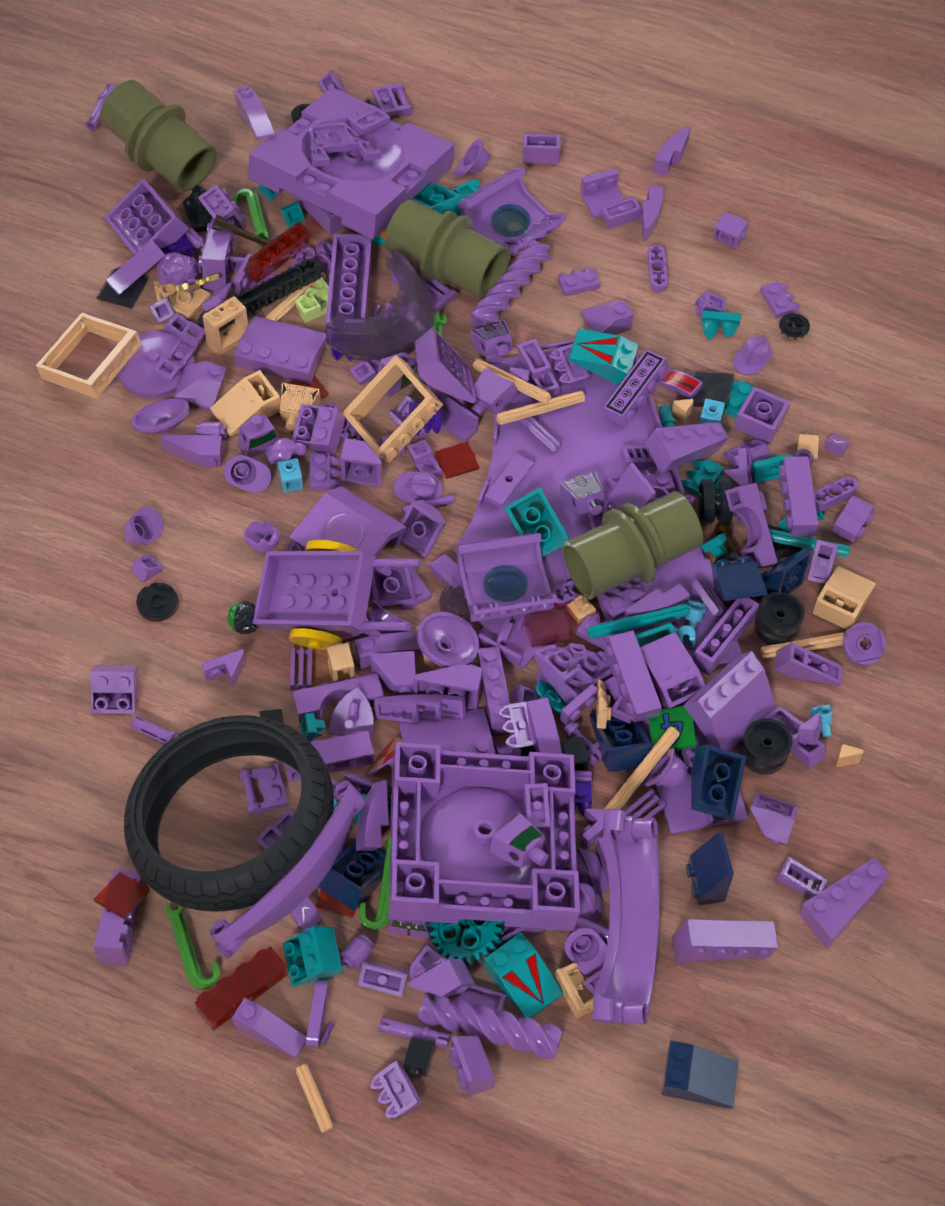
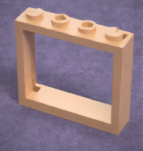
[36,313,142,399]
[342,355,443,463]

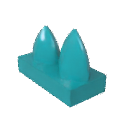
[701,310,741,340]
[752,453,792,483]

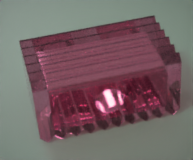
[524,608,573,647]

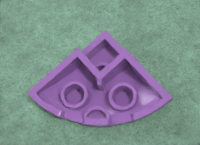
[533,643,613,704]

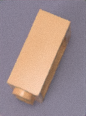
[203,296,248,357]

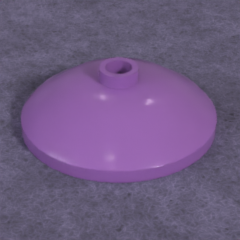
[131,398,190,434]
[417,612,479,668]

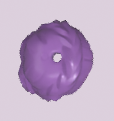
[266,438,306,464]

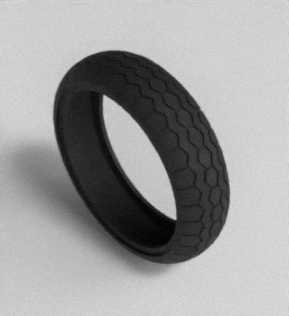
[124,715,334,912]

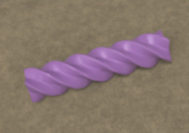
[470,240,551,328]
[418,992,563,1059]

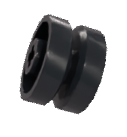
[698,479,733,524]
[754,591,805,645]
[740,718,792,775]

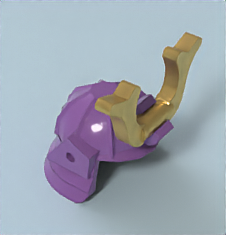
[157,252,220,293]

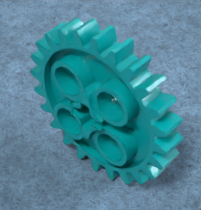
[430,919,504,966]

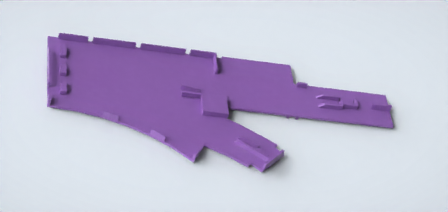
[455,337,748,835]

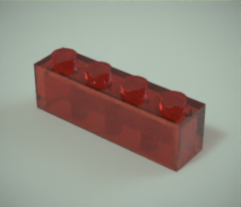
[244,221,312,284]
[194,946,289,1031]

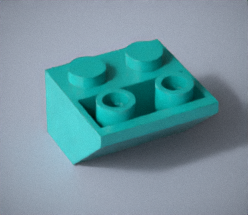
[283,926,343,987]

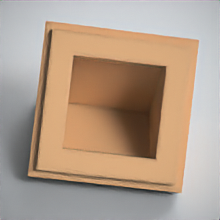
[672,399,693,423]

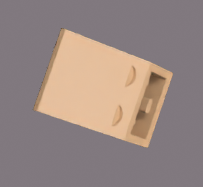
[210,370,281,437]
[812,566,876,630]

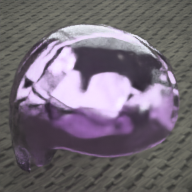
[439,585,472,624]

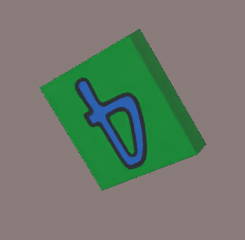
[649,706,697,751]

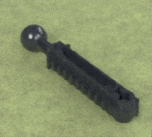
[198,259,323,330]

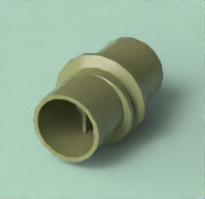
[100,80,217,192]
[384,199,511,299]
[562,491,703,600]

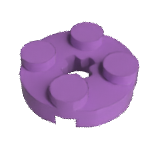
[842,622,886,665]

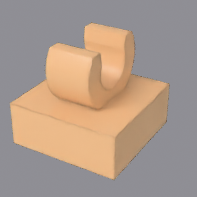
[566,595,596,624]

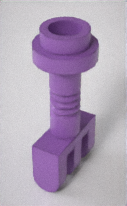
[564,721,602,766]

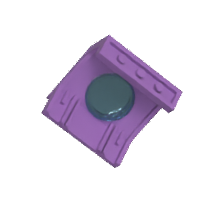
[457,167,566,258]
[455,533,557,622]

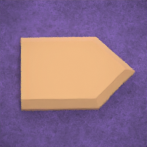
[154,281,211,320]

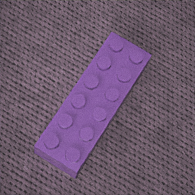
[326,234,372,337]

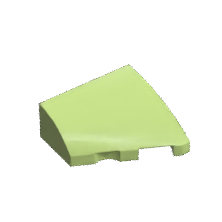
[295,276,329,323]

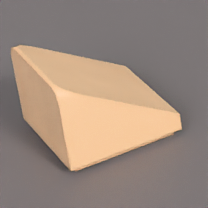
[797,434,819,460]
[836,744,864,767]

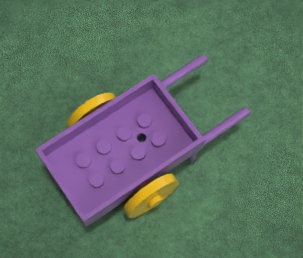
[252,540,422,651]

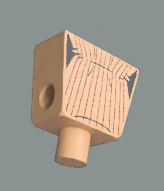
[280,383,321,431]

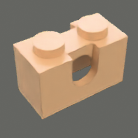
[327,643,355,683]

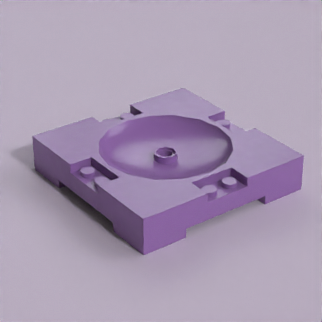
[248,87,455,239]
[388,742,580,931]

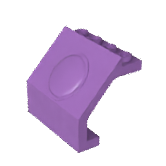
[287,486,406,557]

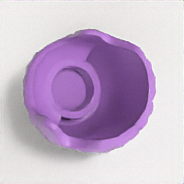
[244,521,280,554]

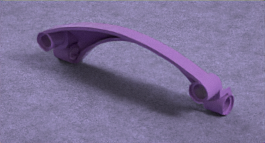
[210,780,366,959]
[592,809,660,1024]

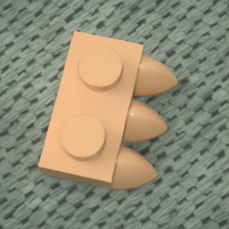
[595,679,611,729]

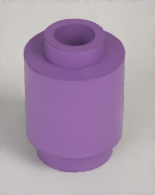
[196,422,227,441]
[340,934,374,970]

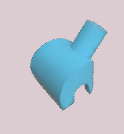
[685,600,707,632]
[672,624,696,648]
[810,705,833,738]

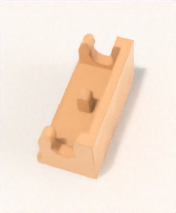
[555,963,594,1019]

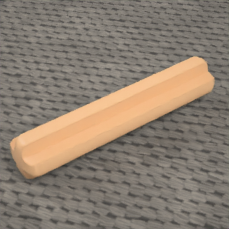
[296,1064,333,1133]

